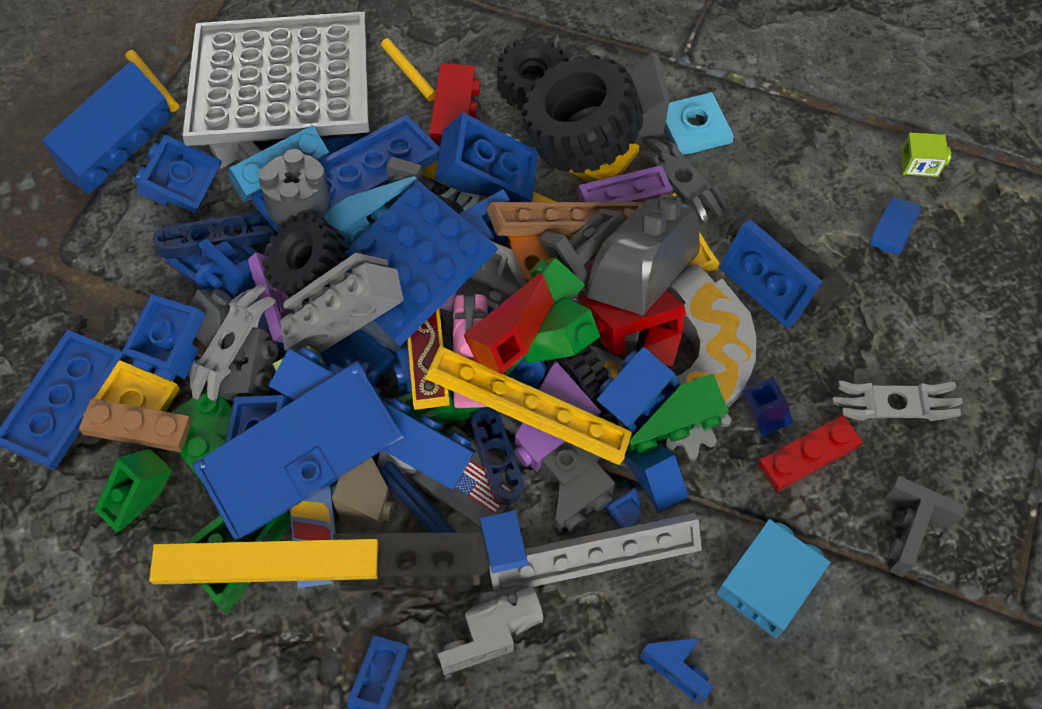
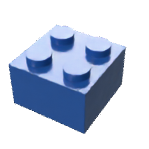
[596,347,681,435]

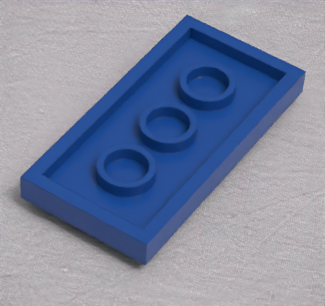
[0,330,128,471]

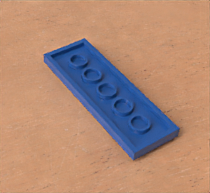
[251,115,440,233]

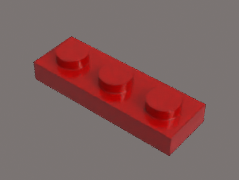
[757,415,863,493]

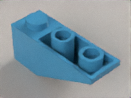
[323,176,418,247]

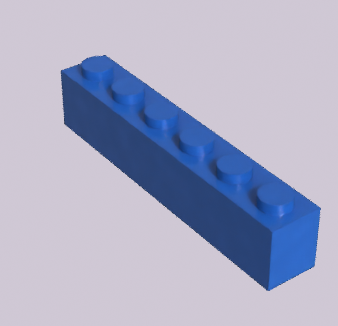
[268,346,476,490]

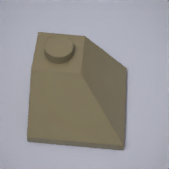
[332,457,394,532]

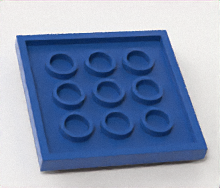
[344,180,498,346]

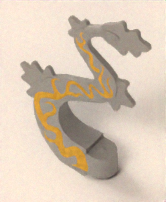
[484,264,756,461]

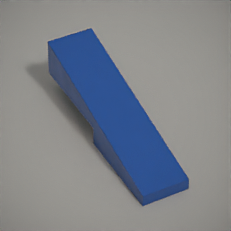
[347,635,408,709]

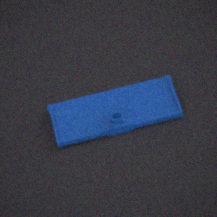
[192,361,404,542]

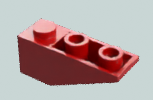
[463,273,554,374]

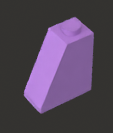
[514,362,601,472]

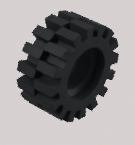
[555,345,610,400]

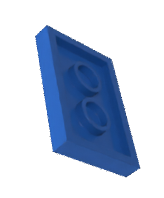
[719,219,823,329]

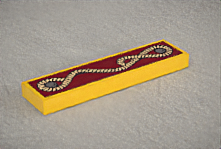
[408,308,450,410]

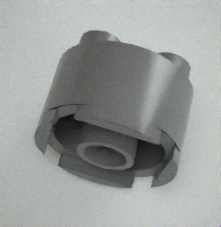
[258,149,330,226]

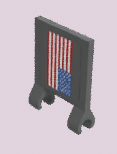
[413,426,528,529]

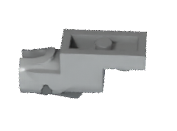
[438,585,544,675]

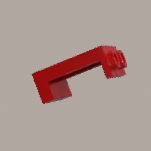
[581,290,686,357]

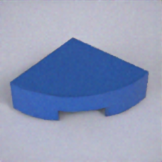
[605,488,640,529]

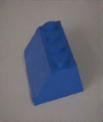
[42,61,173,194]

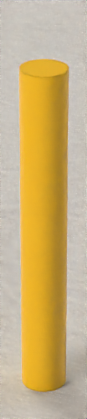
[381,38,436,101]
[125,50,179,112]

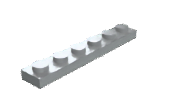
[487,513,702,591]

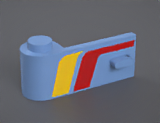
[289,482,341,588]

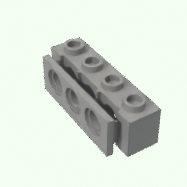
[280,253,404,353]

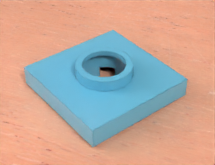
[664,92,734,155]

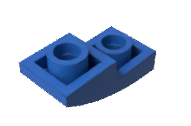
[870,197,922,255]

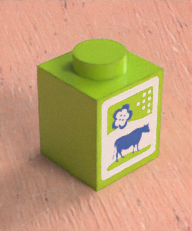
[900,132,951,177]

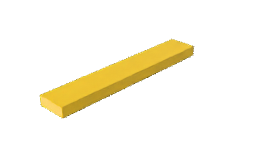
[425,346,632,465]
[149,539,379,584]

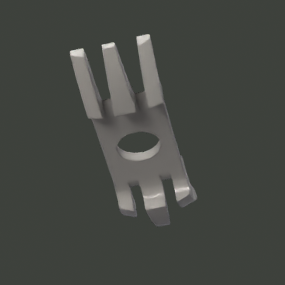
[190,285,276,402]
[832,381,963,421]

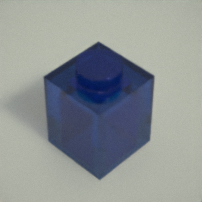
[742,377,793,437]

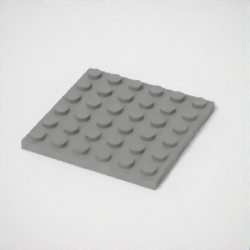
[182,11,369,146]

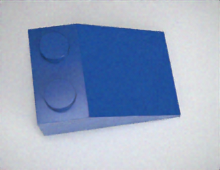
[435,113,538,202]

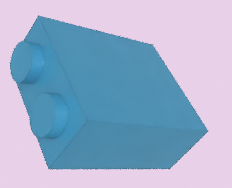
[716,519,831,639]

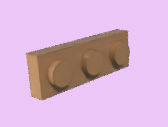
[79,399,192,452]

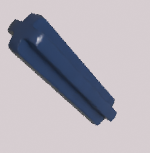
[379,461,457,547]

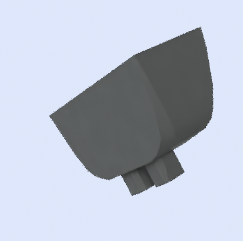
[586,194,700,315]

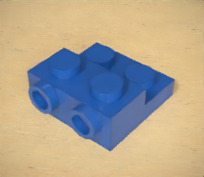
[134,134,222,214]
[122,294,206,382]

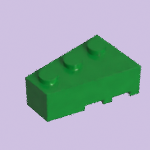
[184,511,291,616]

